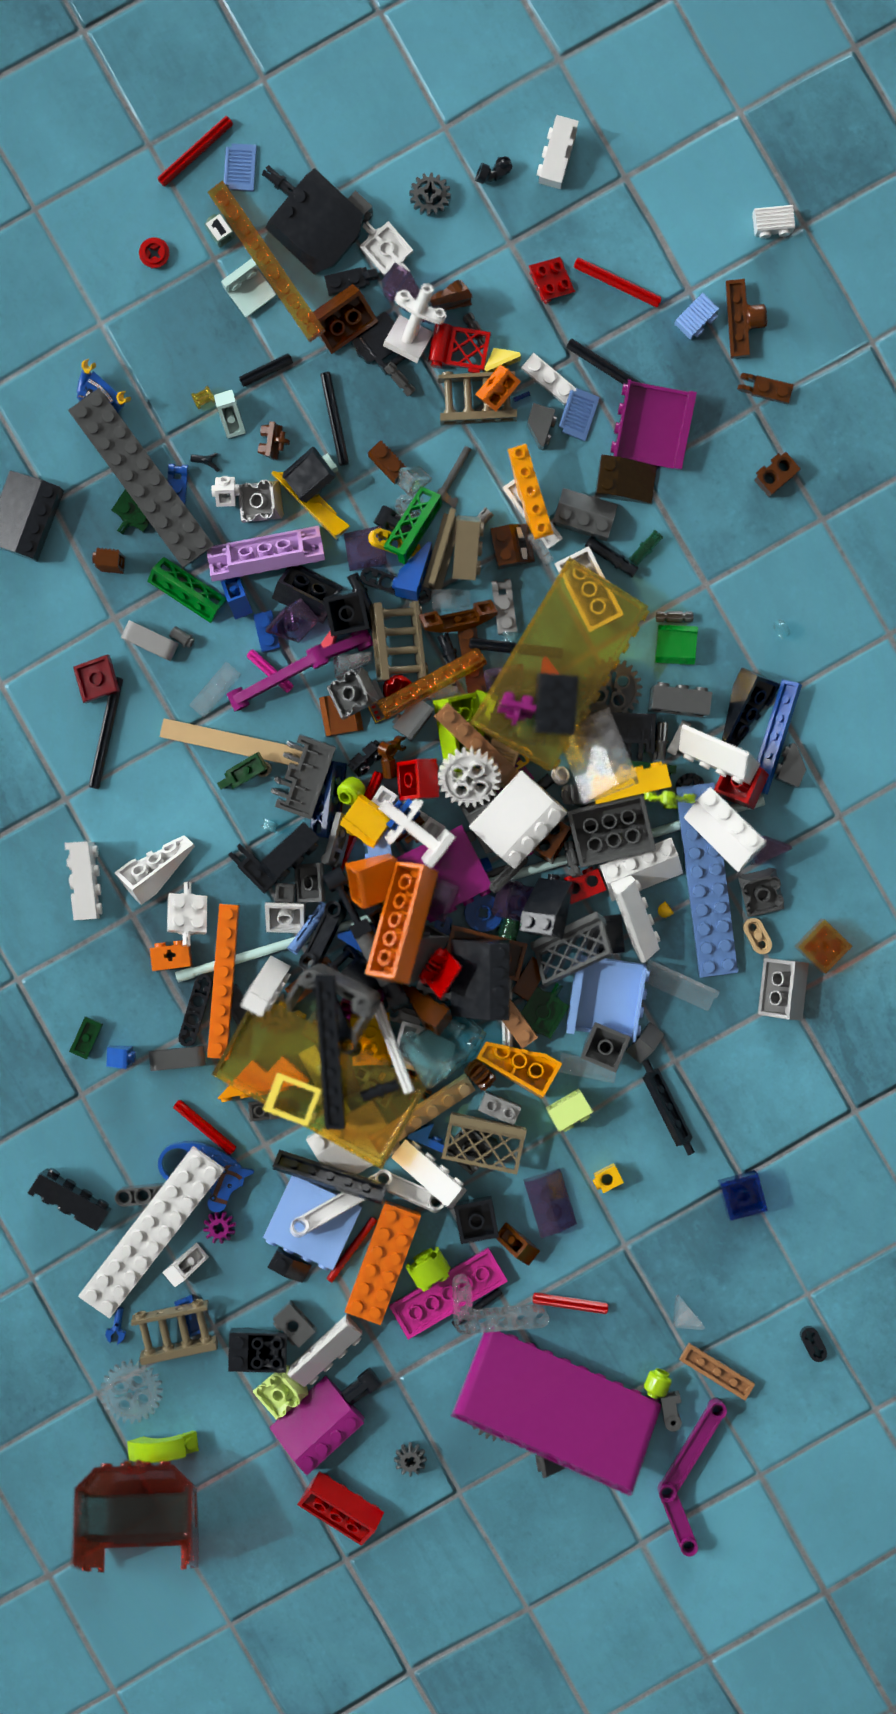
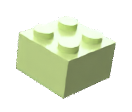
[546,1088,593,1132]

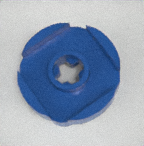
[465,894,503,932]

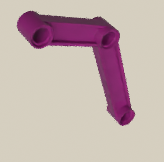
[226,629,373,712]
[657,1398,727,1557]

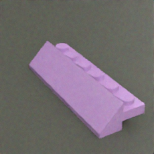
[207,526,325,582]

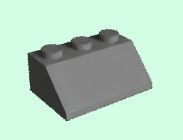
[758,958,809,1020]

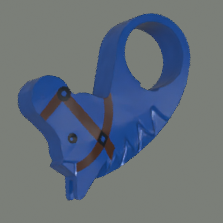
[158,1141,254,1212]

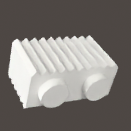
[752,205,795,239]

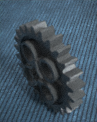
[580,657,642,713]

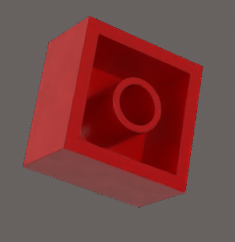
[396,758,440,801]
[714,767,769,810]

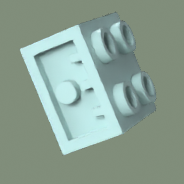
[221,259,276,318]

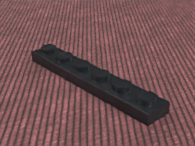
[272,1150,388,1205]

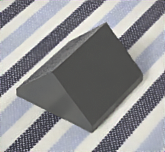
[294,863,326,903]
[580,1022,631,1073]

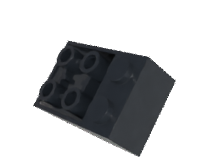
[228,1328,287,1373]

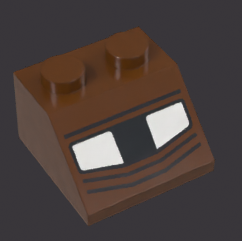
[490,524,535,569]

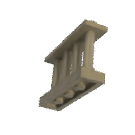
[438,369,517,425]
[369,600,428,682]
[131,1299,218,1365]

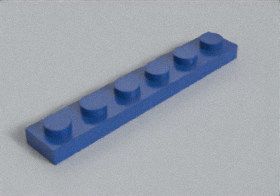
[757,679,802,795]

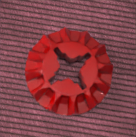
[139,237,170,269]

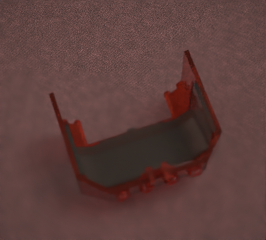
[72,1460,199,1573]

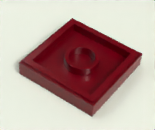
[73,654,120,704]

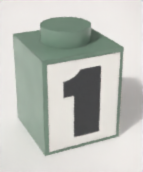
[204,213,235,248]

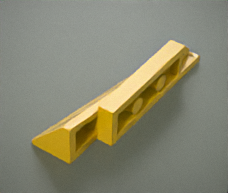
[271,471,350,540]

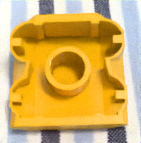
[340,794,391,848]

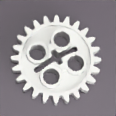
[438,747,501,808]

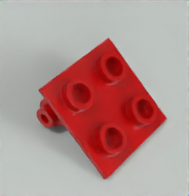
[529,257,575,304]
[419,948,462,999]

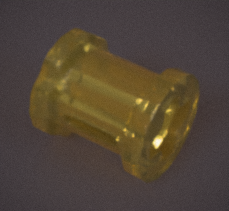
[191,385,215,410]

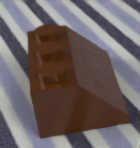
[306,284,378,354]

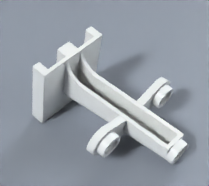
[383,284,446,363]
[379,799,456,868]

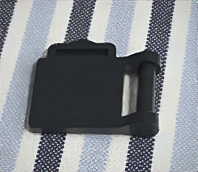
[352,311,406,376]
[326,945,380,991]

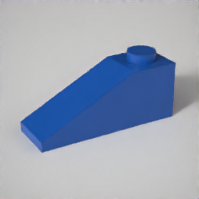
[392,542,433,601]

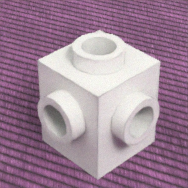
[212,476,240,507]

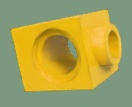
[593,1163,624,1193]

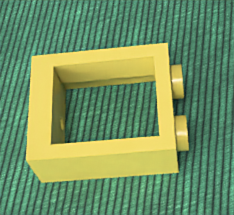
[263,1073,323,1127]

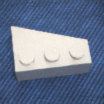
[536,115,579,189]

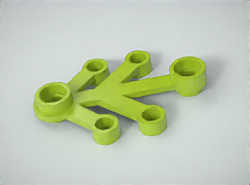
[644,791,696,809]

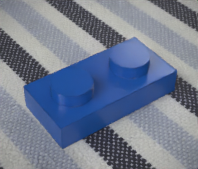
[253,610,281,653]

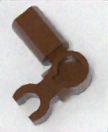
[378,736,406,779]

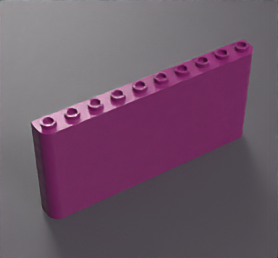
[451,1326,662,1496]

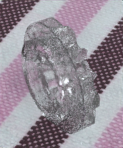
[395,492,424,520]

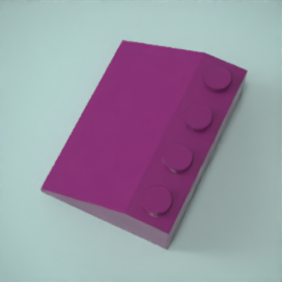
[269,1375,365,1475]

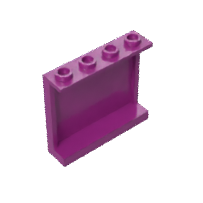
[610,380,697,470]
[397,825,491,923]

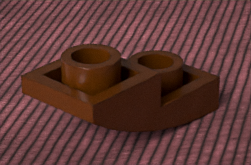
[511,956,545,1002]

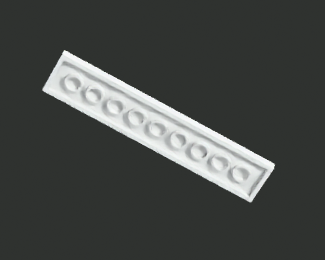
[78,1146,224,1319]

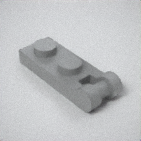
[491,579,517,635]

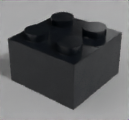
[454,1196,499,1244]

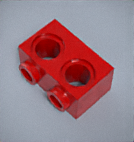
[564,867,607,904]

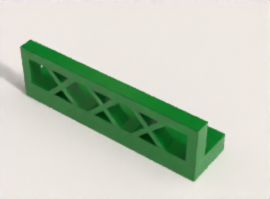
[384,486,442,564]
[147,557,227,623]

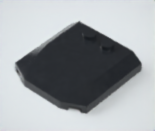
[265,168,365,275]

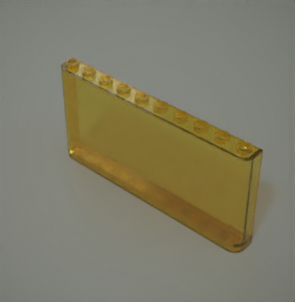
[469,557,650,772]
[211,1001,427,1170]

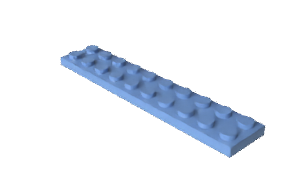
[675,782,738,978]

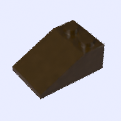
[595,454,657,504]

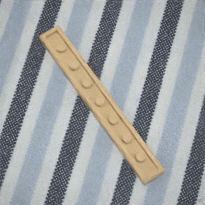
[160,718,302,765]

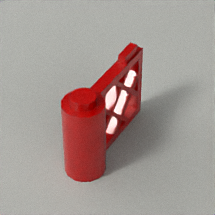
[428,323,491,373]

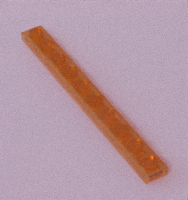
[208,180,325,342]

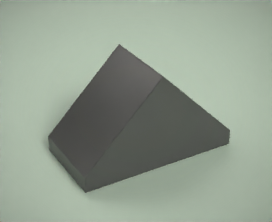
[626,1022,665,1063]

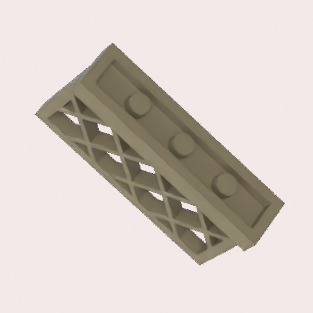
[423,508,457,592]
[441,1112,527,1175]

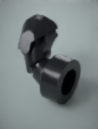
[475,156,512,184]

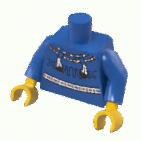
[77,359,131,413]

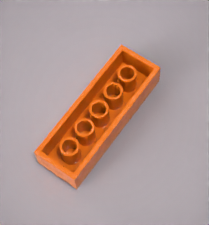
[365,862,439,985]
[345,1199,421,1325]

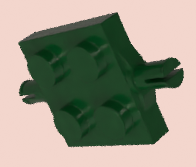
[111,489,150,535]
[521,982,569,1039]

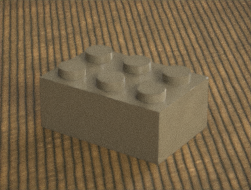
[452,515,484,580]

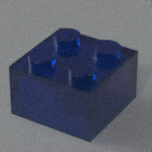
[718,1170,768,1221]

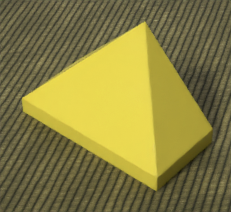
[484,348,521,372]

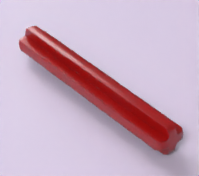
[173,1100,237,1155]
[532,1293,608,1314]

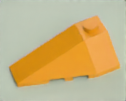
[476,1041,562,1099]

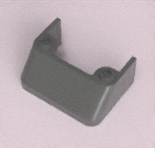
[286,964,381,1045]

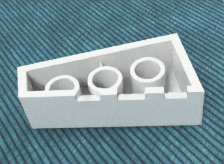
[65,841,102,920]

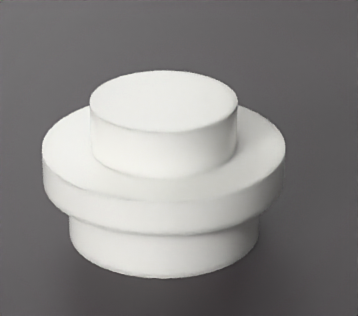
[551,767,570,785]

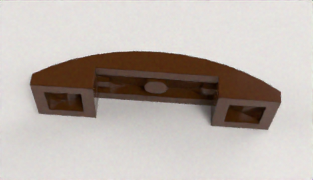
[419,600,498,633]

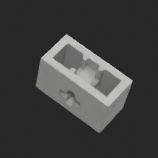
[478,1091,521,1125]

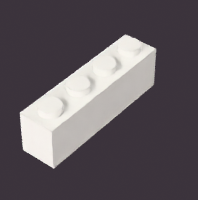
[241,956,291,1017]
[391,1139,467,1208]

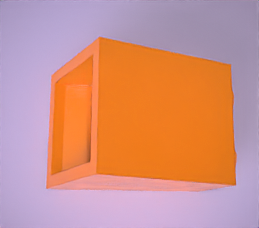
[345,853,398,909]

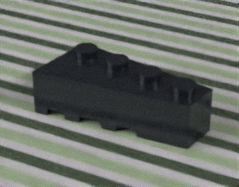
[27,1168,112,1231]

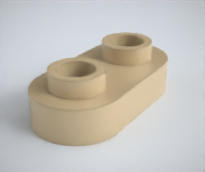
[743,918,772,954]

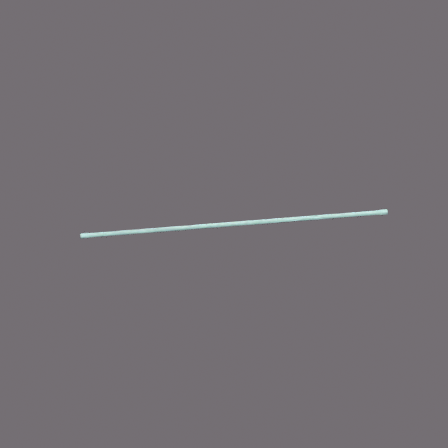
[175,794,765,983]

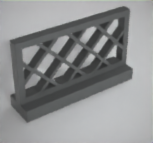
[530,911,613,986]

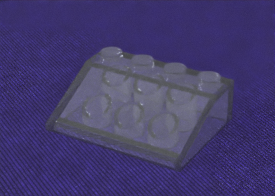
[557,707,639,804]

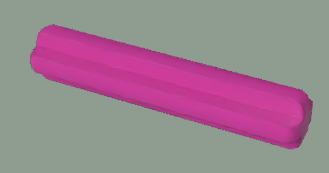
[247,649,294,693]

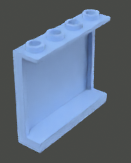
[566,955,650,1042]
[263,1176,363,1271]

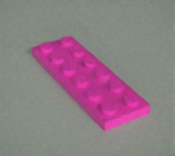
[389,1247,508,1340]

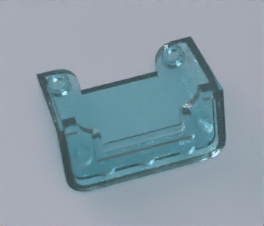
[400,1006,487,1089]

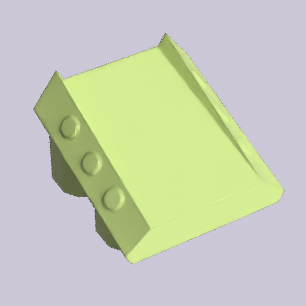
[253,1365,308,1420]

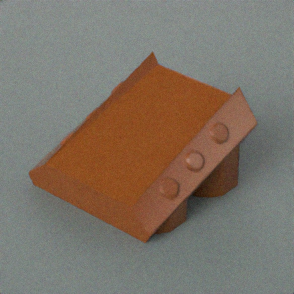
[319,696,364,737]

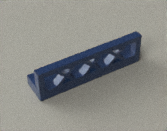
[310,761,347,838]

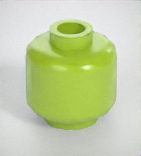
[337,777,365,805]
[644,1368,672,1399]

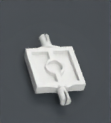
[359,221,413,277]
[167,882,207,947]

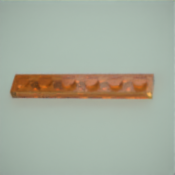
[377,648,487,719]

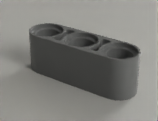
[149,1046,206,1071]
[115,1183,164,1207]

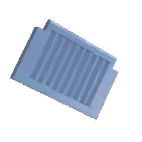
[223,143,257,192]
[558,388,600,441]

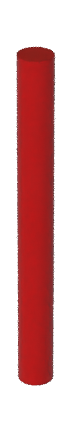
[326,1216,378,1283]

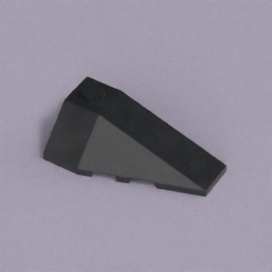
[722,668,781,747]

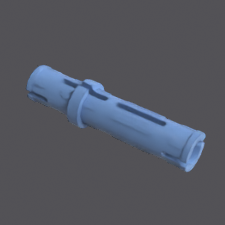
[287,902,326,955]

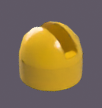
[658,901,674,918]

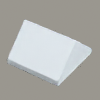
[265,902,306,933]

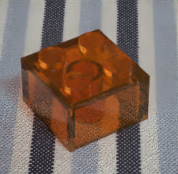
[794,919,852,974]

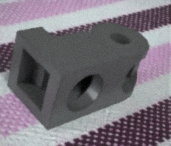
[660,1391,682,1432]

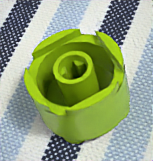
[406,1247,450,1291]

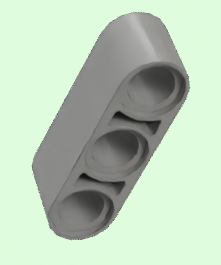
[121,620,179,662]

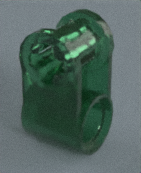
[497,918,520,941]

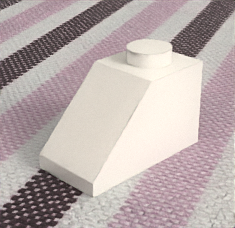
[162,1243,209,1287]

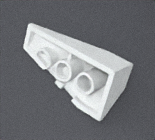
[114,836,195,905]

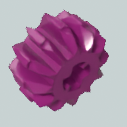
[203,1211,236,1244]

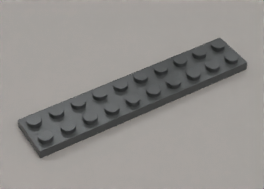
[68,388,214,568]

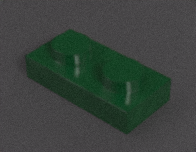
[69,1016,103,1060]

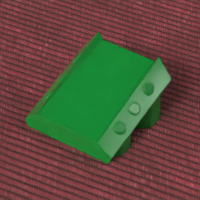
[655,625,698,666]

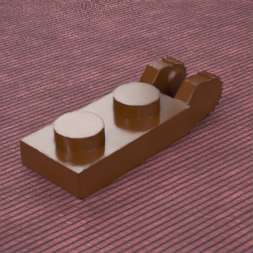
[737,373,794,404]

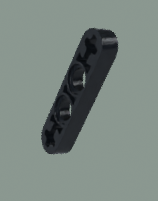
[360,567,432,605]
[178,974,213,1047]

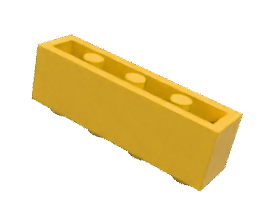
[591,761,672,804]

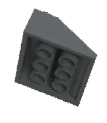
[567,794,656,868]

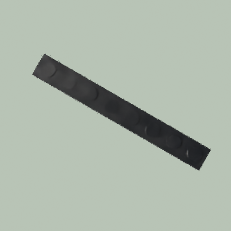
[314,975,346,1130]

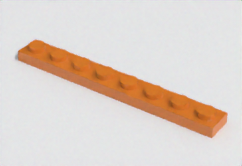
[207,904,240,1059]

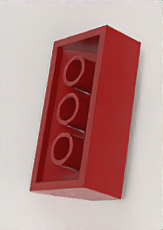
[297,1471,385,1546]

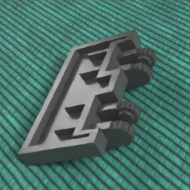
[271,734,336,819]

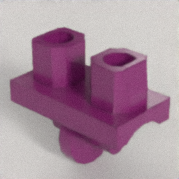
[497,692,536,726]

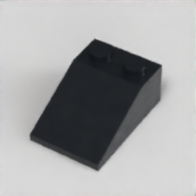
[519,878,574,939]

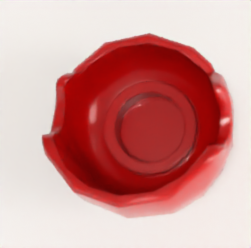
[383,675,414,704]

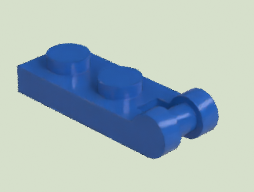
[167,463,189,505]

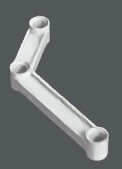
[290,1169,445,1238]

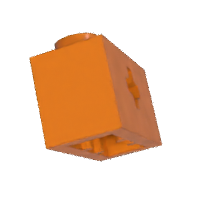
[475,365,521,412]
[150,940,193,971]

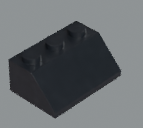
[272,565,343,624]

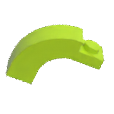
[127,1431,199,1463]

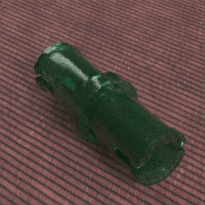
[628,530,663,566]

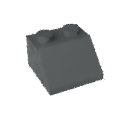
[392,697,434,742]

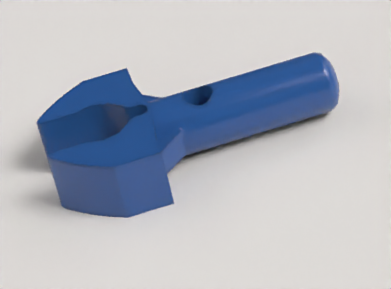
[105,1307,126,1345]

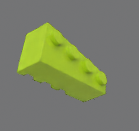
[433,692,476,772]

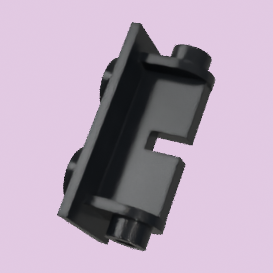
[348,740,382,777]

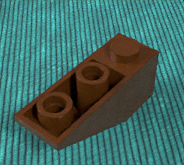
[402,984,453,1036]

